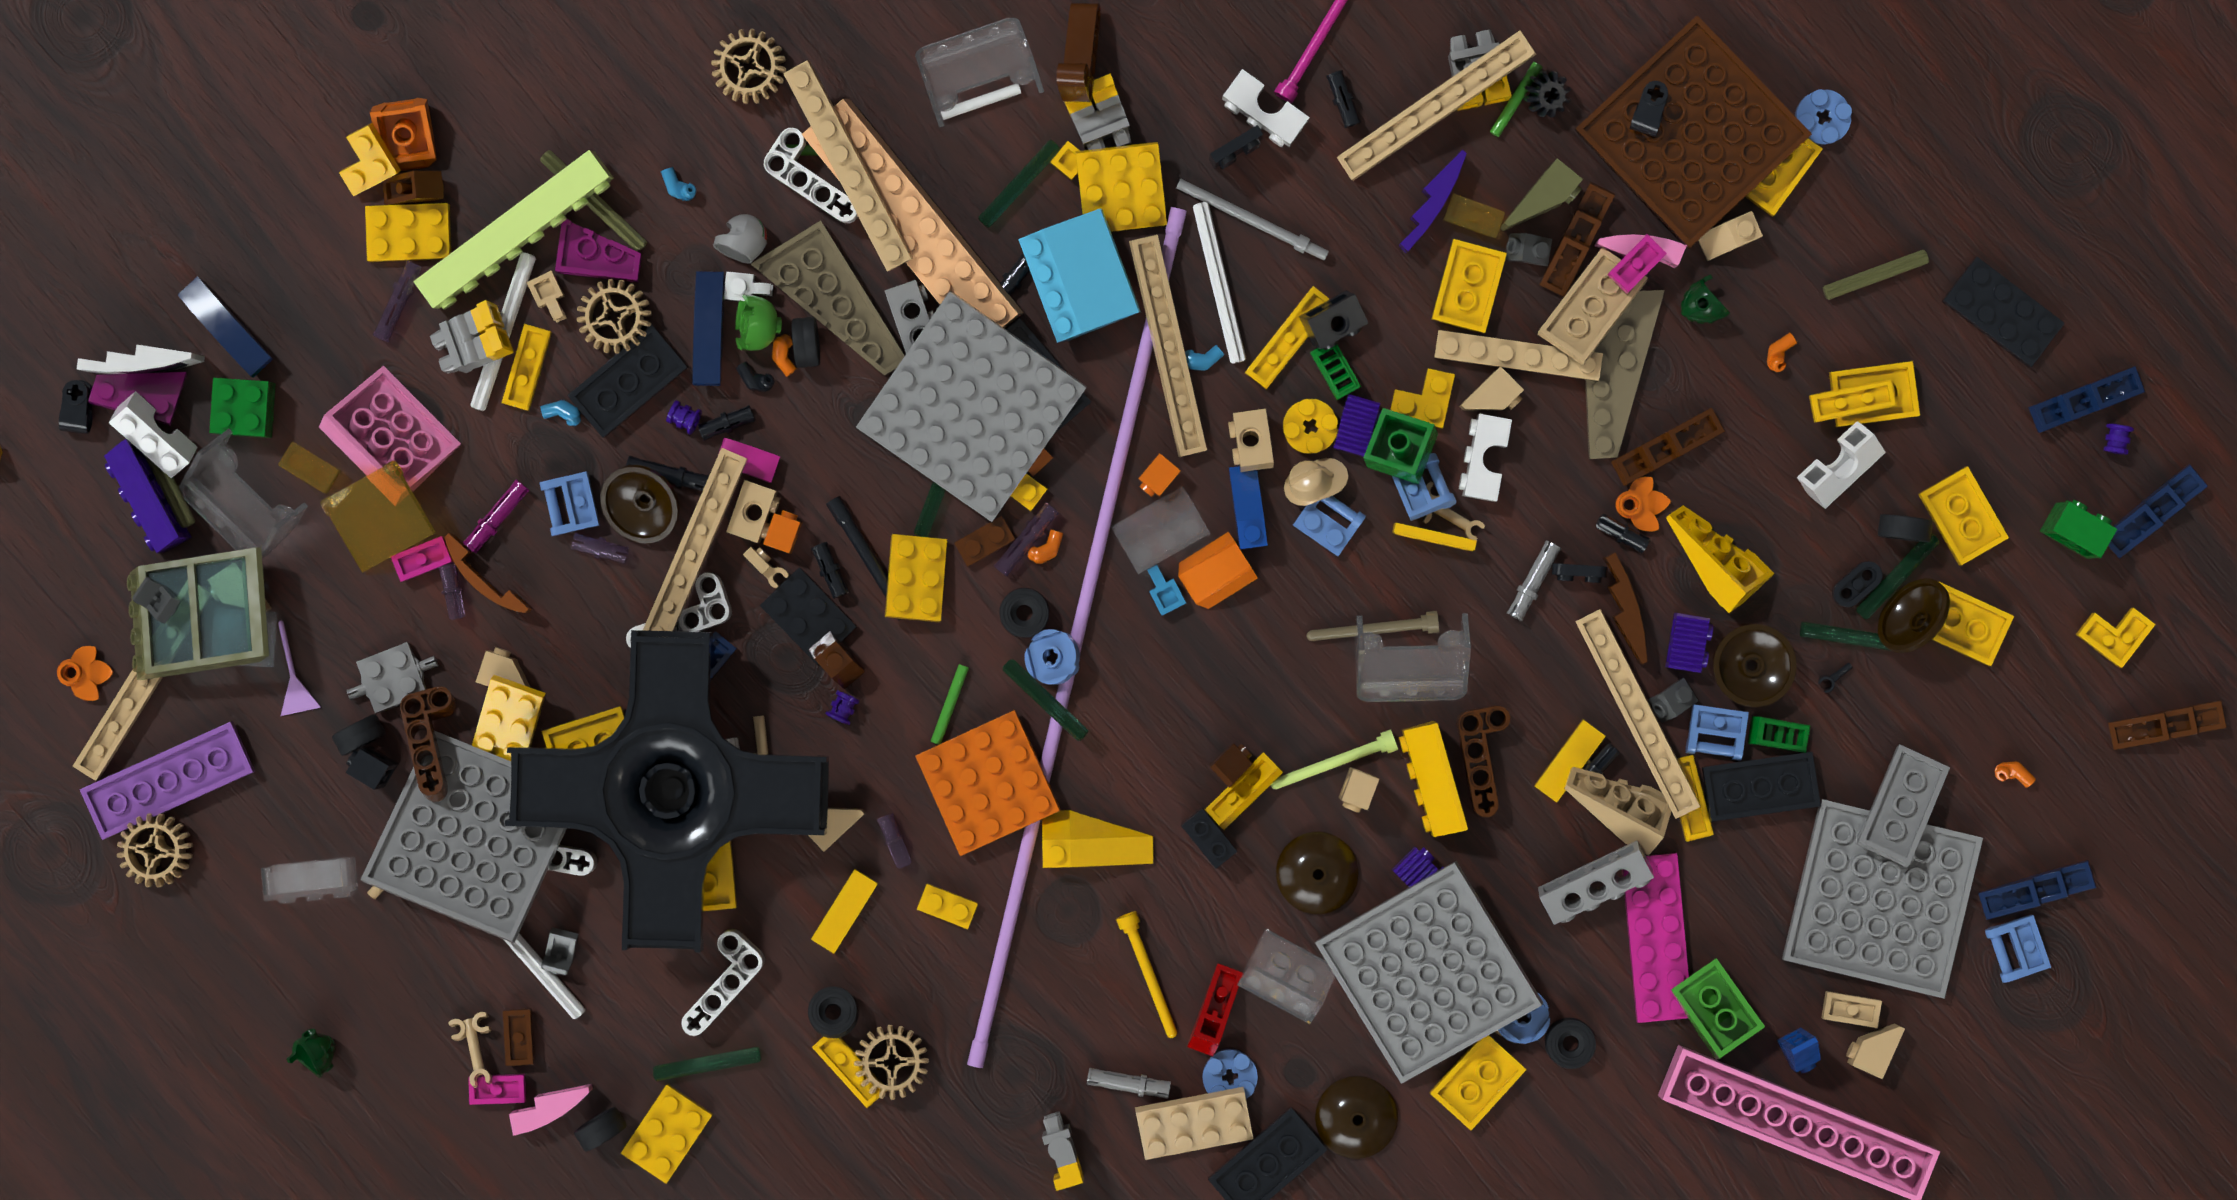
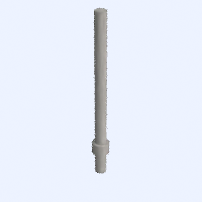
[1176,179,1329,261]

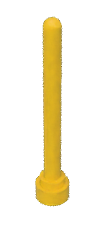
[1116,911,1177,1038]

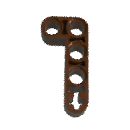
[1057,3,1101,102]
[400,686,456,802]
[1456,705,1510,817]

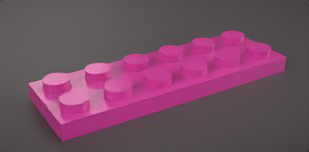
[1622,853,1689,1023]

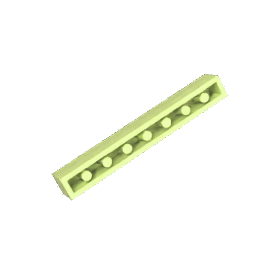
[413,150,614,310]

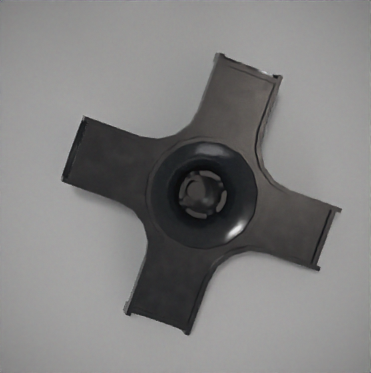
[505,630,829,952]

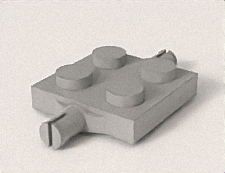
[347,642,439,714]

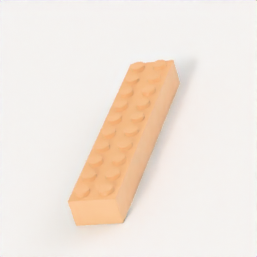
[802,99,1024,328]

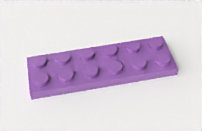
[80,721,255,840]

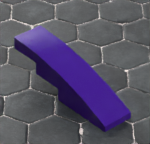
[1399,150,1467,253]

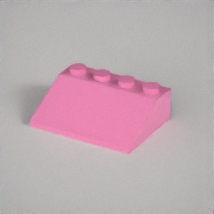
[319,366,461,506]

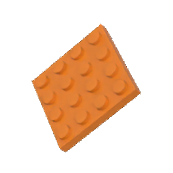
[915,710,1061,856]

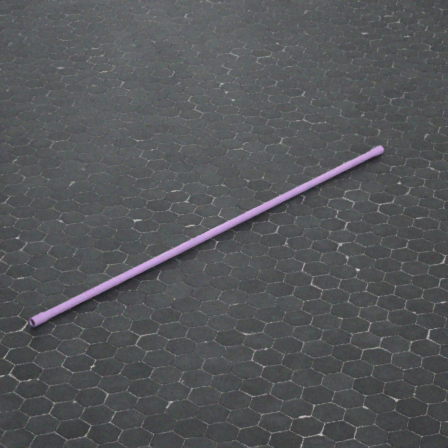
[967,207,1187,1068]

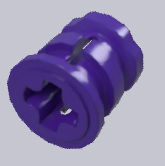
[666,400,702,435]
[2103,424,2134,455]
[825,690,860,725]

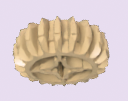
[711,29,786,104]
[577,279,652,354]
[117,813,193,887]
[854,1025,929,1100]

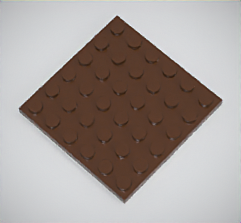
[1575,15,1812,249]

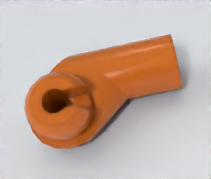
[1767,332,1797,372]
[772,334,797,377]
[1028,530,1063,564]
[1995,761,2036,788]

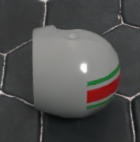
[713,214,767,263]

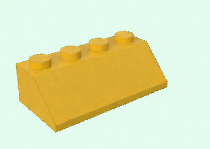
[1399,721,1468,837]

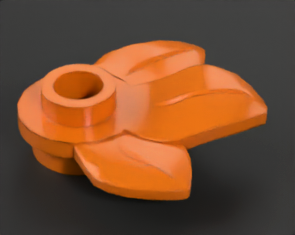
[1615,477,1671,532]
[57,646,114,701]

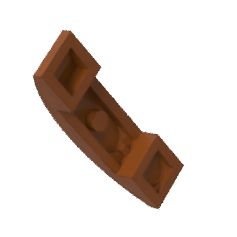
[445,533,533,613]

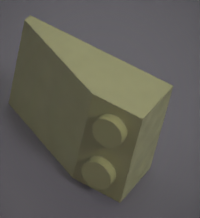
[1499,158,1583,231]

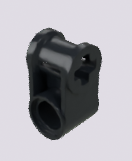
[1629,81,1668,137]
[59,380,93,434]

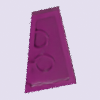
[555,219,642,282]
[88,372,187,426]

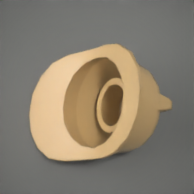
[1284,458,1348,506]

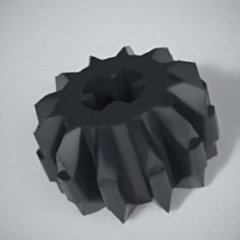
[1523,71,1571,117]

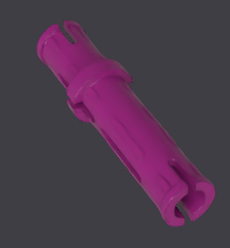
[463,479,530,554]

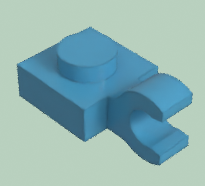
[1147,565,1186,616]

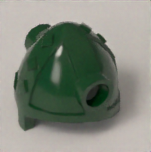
[1681,274,1730,324]
[286,1029,336,1078]

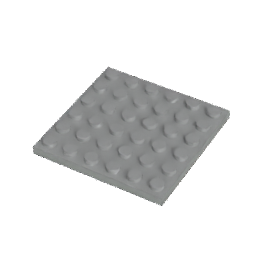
[856,291,1087,522]
[361,731,567,943]
[1782,799,1983,999]
[1315,861,1543,1084]

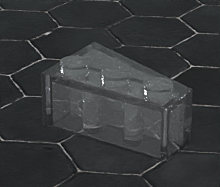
[261,856,358,903]

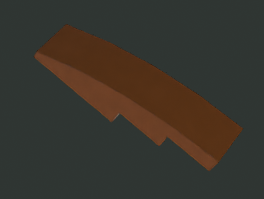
[1540,182,1615,297]
[1611,408,1725,486]
[1603,552,1648,664]
[2108,700,2227,750]

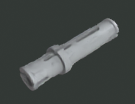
[1507,540,1561,621]
[1087,1068,1171,1099]

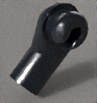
[735,361,775,392]

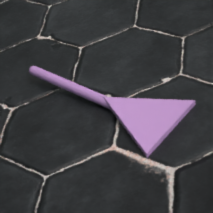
[278,620,321,716]

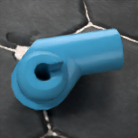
[661,167,696,201]
[1185,345,1224,371]
[540,400,581,426]

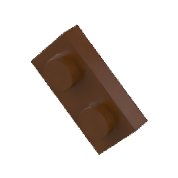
[954,516,1015,567]
[503,1008,535,1066]

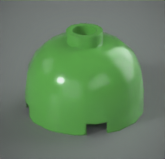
[735,295,782,351]

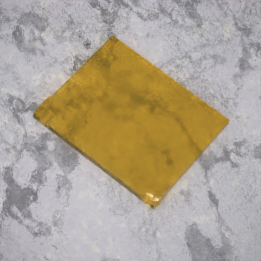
[320,460,436,573]

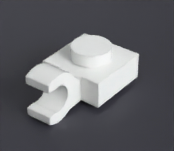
[724,272,773,301]

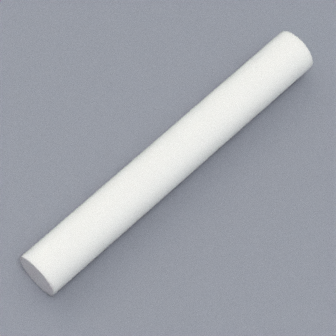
[940,83,1021,120]

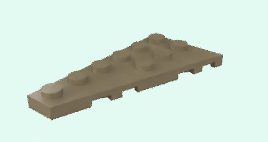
[751,220,905,376]
[1585,290,1665,459]

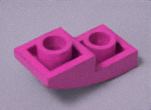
[719,438,780,483]

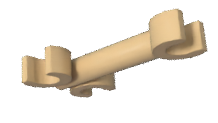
[1423,482,1485,540]
[448,1012,493,1088]

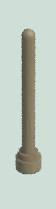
[1307,611,1439,641]

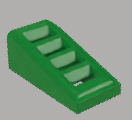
[1310,345,1361,401]
[1748,716,1810,753]

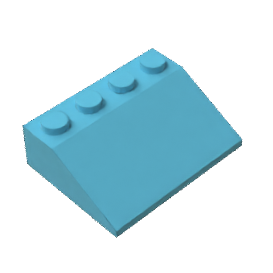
[1018,208,1141,343]

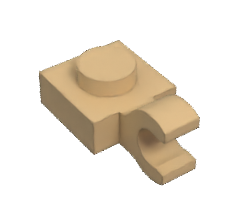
[526,271,567,323]
[743,547,789,588]

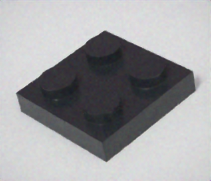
[1209,125,1263,170]

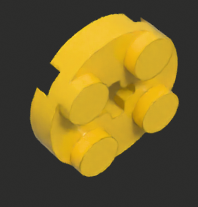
[1283,399,1338,454]

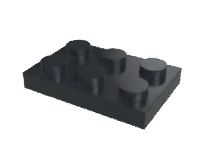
[760,567,857,665]

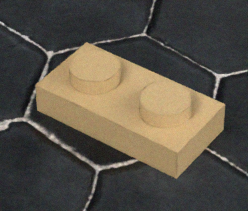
[1821,991,1882,1028]

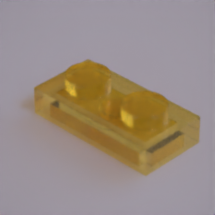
[1443,193,1505,239]
[278,442,341,494]

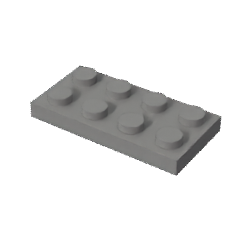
[1856,744,1950,867]

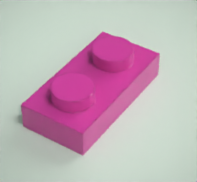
[1607,234,1667,294]
[391,536,454,582]
[468,1074,526,1105]

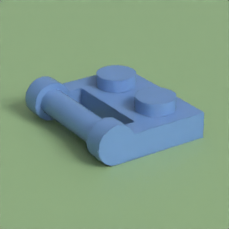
[1392,453,1457,521]
[539,471,600,536]
[1293,496,1366,557]
[1686,704,1749,761]
[1985,914,2051,983]

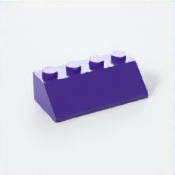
[104,439,192,554]

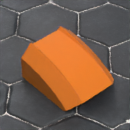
[370,98,436,171]
[1178,532,1258,609]

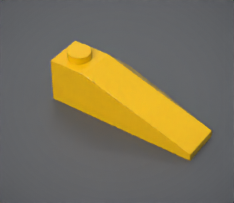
[1666,505,1774,613]
[1042,810,1153,868]

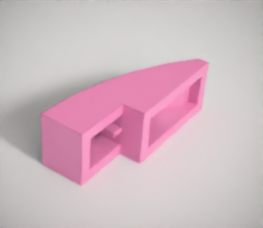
[1594,234,1687,268]
[509,1084,593,1136]

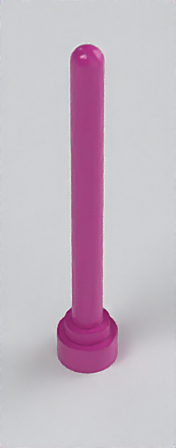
[1274,0,1348,104]

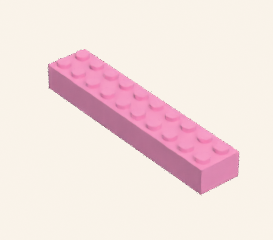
[1658,1045,1940,1200]

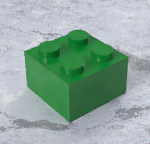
[209,378,276,438]
[1363,408,1438,484]
[2040,500,2117,559]

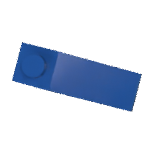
[1229,466,1268,549]
[1777,1027,1821,1073]

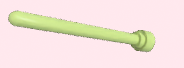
[1271,729,1398,789]

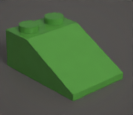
[1671,958,1765,1060]

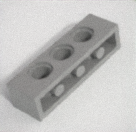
[885,280,934,354]
[1538,840,1654,925]

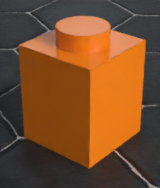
[1138,453,1181,497]
[763,510,802,554]

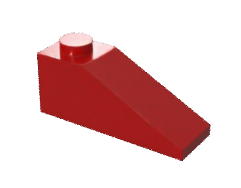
[1187,963,1243,1057]

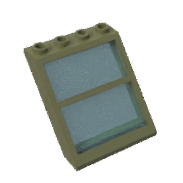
[127,547,269,680]

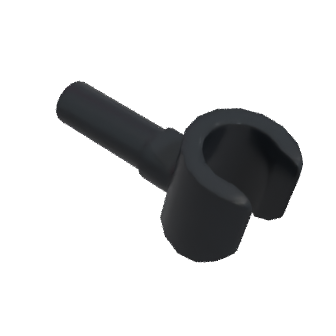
[1818,663,1853,693]

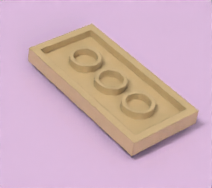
[1538,247,1648,365]
[1135,1087,1253,1160]

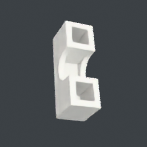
[1222,69,1310,147]
[109,391,197,478]
[1459,414,1512,502]
[1797,421,1886,509]

